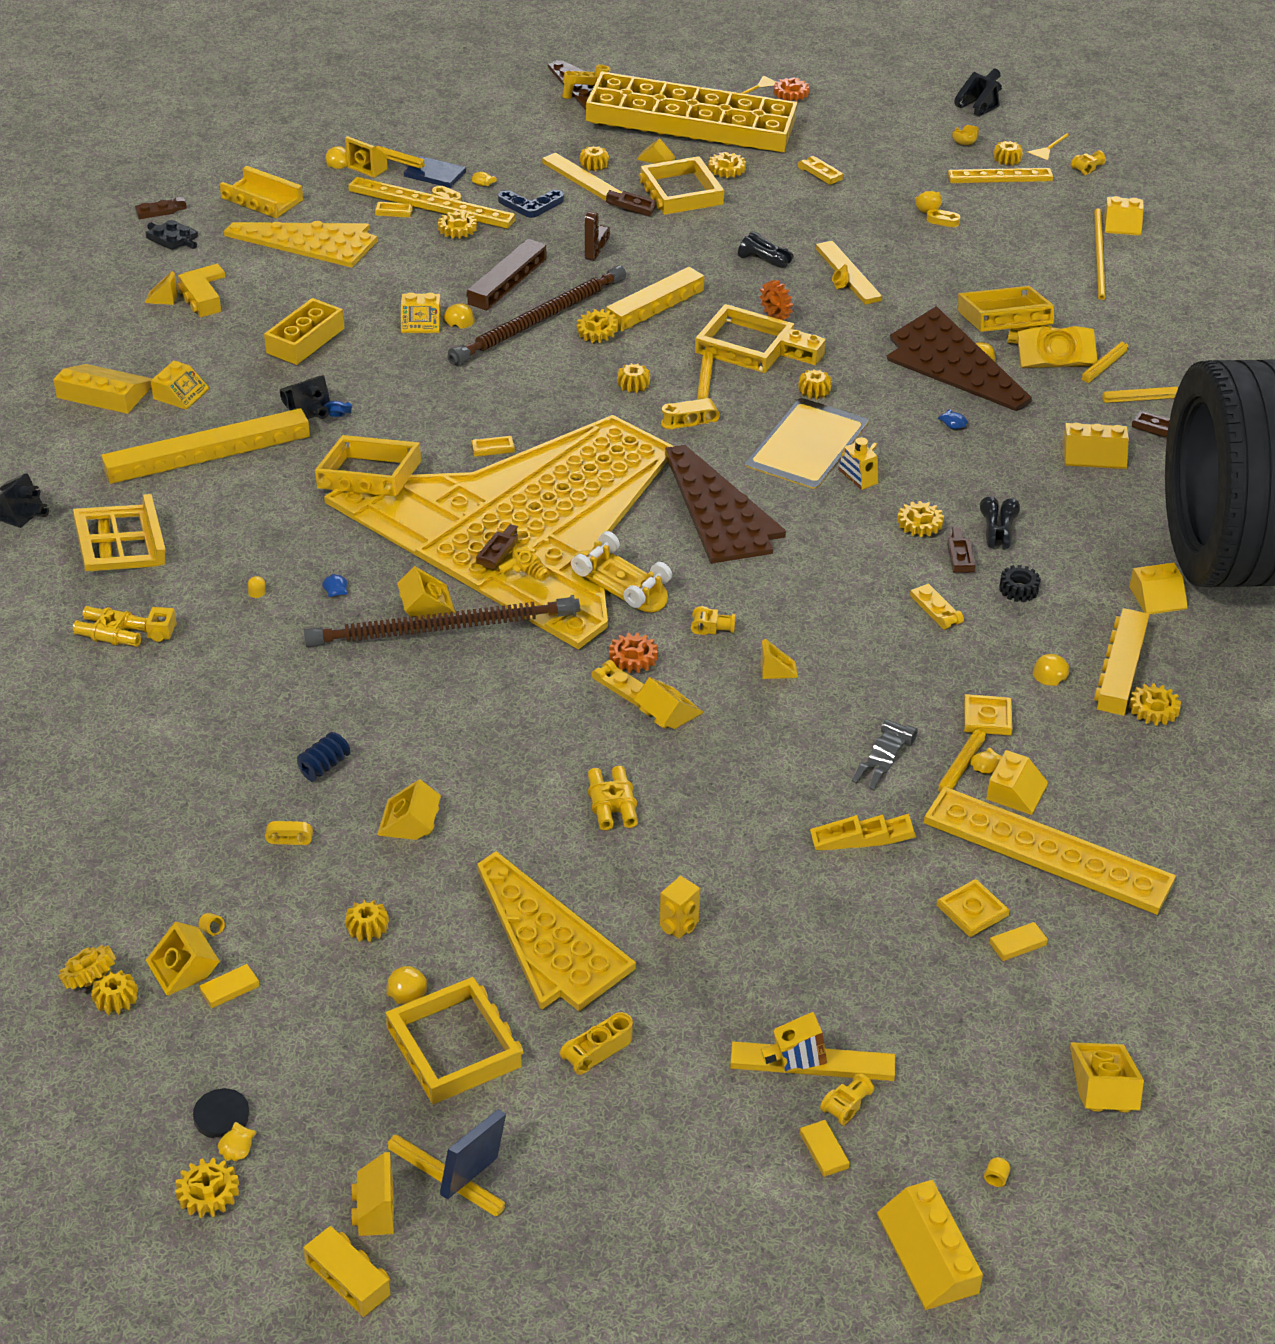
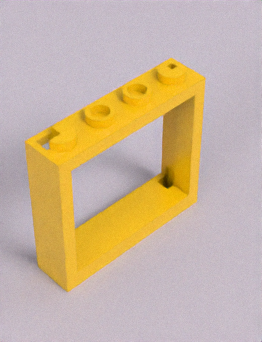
[638,156,724,215]
[958,286,1054,332]
[695,304,794,373]
[315,435,422,497]
[385,977,524,1105]

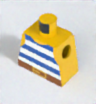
[838,437,878,490]
[761,1012,827,1072]

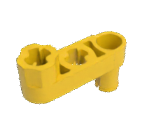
[562,64,610,99]

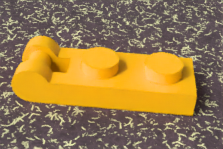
[798,156,843,185]
[910,583,964,630]
[591,660,644,707]

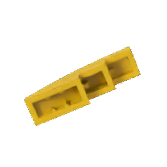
[810,814,916,850]

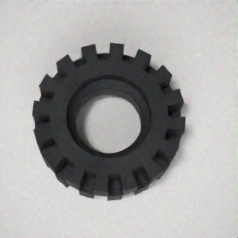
[999,565,1041,602]

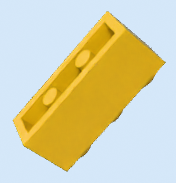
[177,270,221,317]
[303,1226,391,1317]

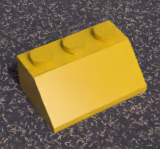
[1062,423,1129,469]

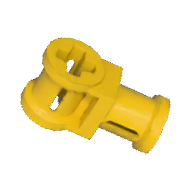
[1071,150,1106,176]
[691,606,736,635]
[820,1073,874,1126]

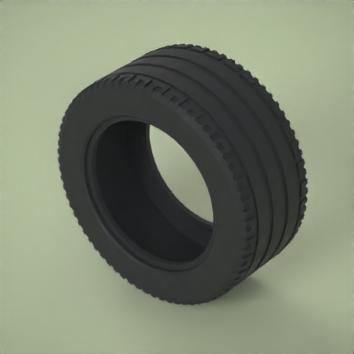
[1165,359,1275,588]

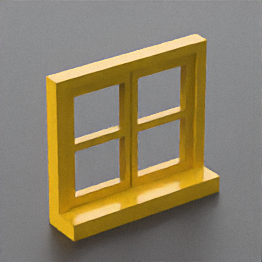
[73,494,166,571]

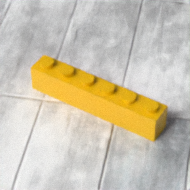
[606,267,704,331]
[1094,608,1150,716]

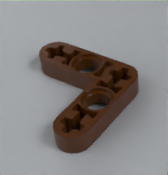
[585,211,610,261]

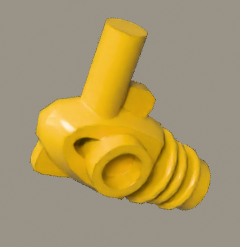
[498,545,549,582]

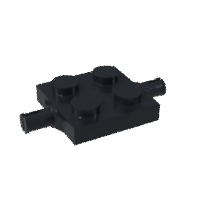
[146,220,198,250]

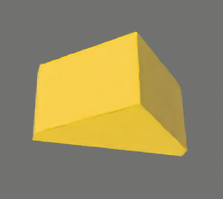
[637,138,675,164]
[145,271,178,305]
[760,639,798,679]

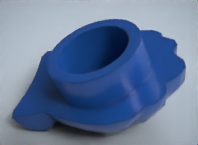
[324,401,352,417]
[938,409,968,429]
[322,574,348,597]

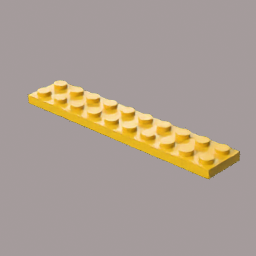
[924,786,1176,915]

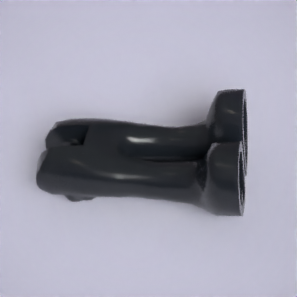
[737,231,794,268]
[980,496,1020,550]

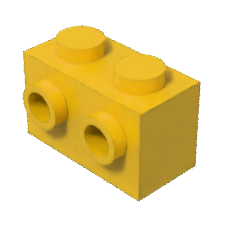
[780,329,826,366]
[659,875,700,939]

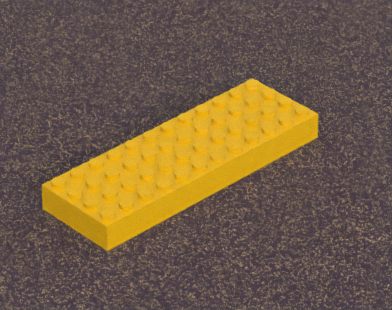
[585,72,797,152]

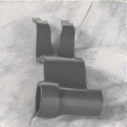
[852,719,918,790]

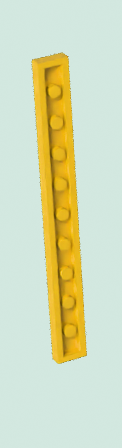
[348,177,516,229]

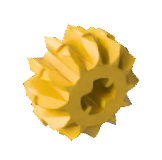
[993,140,1023,166]
[580,146,609,171]
[617,363,650,394]
[798,369,832,400]
[345,899,389,943]
[91,970,138,1015]

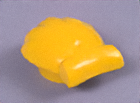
[471,171,497,186]
[832,264,850,289]
[970,748,1002,773]
[217,1122,257,1161]

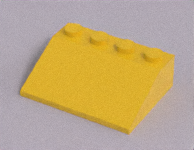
[53,364,153,414]

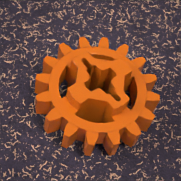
[773,77,809,101]
[759,280,793,320]
[609,633,658,673]

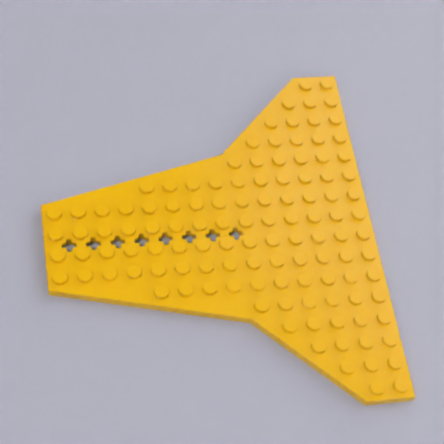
[324,415,673,650]

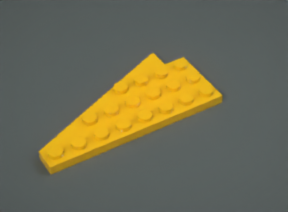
[224,221,378,268]
[477,851,636,1011]

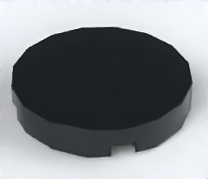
[193,1088,250,1138]

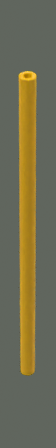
[1094,208,1106,300]

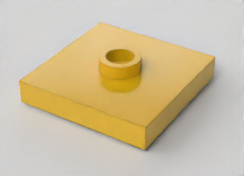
[964,694,1012,736]
[936,879,1010,937]

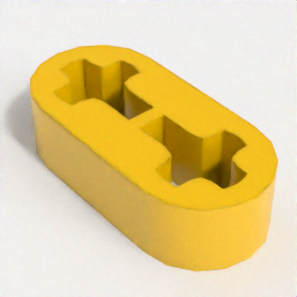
[432,186,461,201]
[926,209,960,227]
[265,821,313,845]

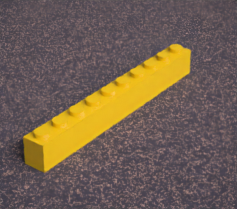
[101,408,310,484]

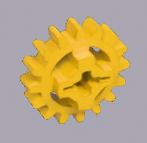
[708,152,746,178]
[438,211,477,239]
[576,309,618,343]
[897,501,944,537]
[1129,683,1181,726]
[58,945,116,990]
[175,1158,239,1218]

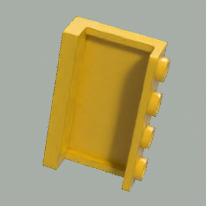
[220,166,303,218]

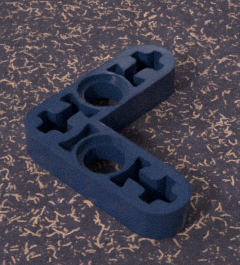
[498,190,564,218]

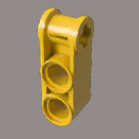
[661,398,720,429]
[559,1012,633,1075]

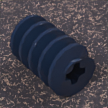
[297,732,351,782]

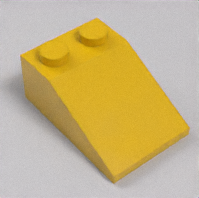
[1070,1042,1144,1113]

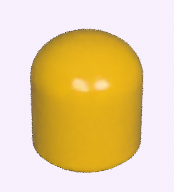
[248,576,266,598]
[198,913,225,936]
[984,1157,1011,1187]

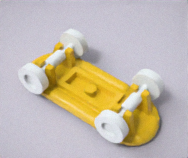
[571,531,672,613]

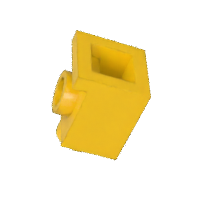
[145,607,177,642]

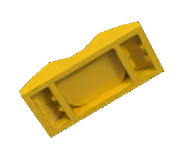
[1017,326,1098,368]

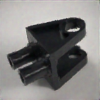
[954,68,1002,117]
[279,375,330,420]
[0,473,49,528]

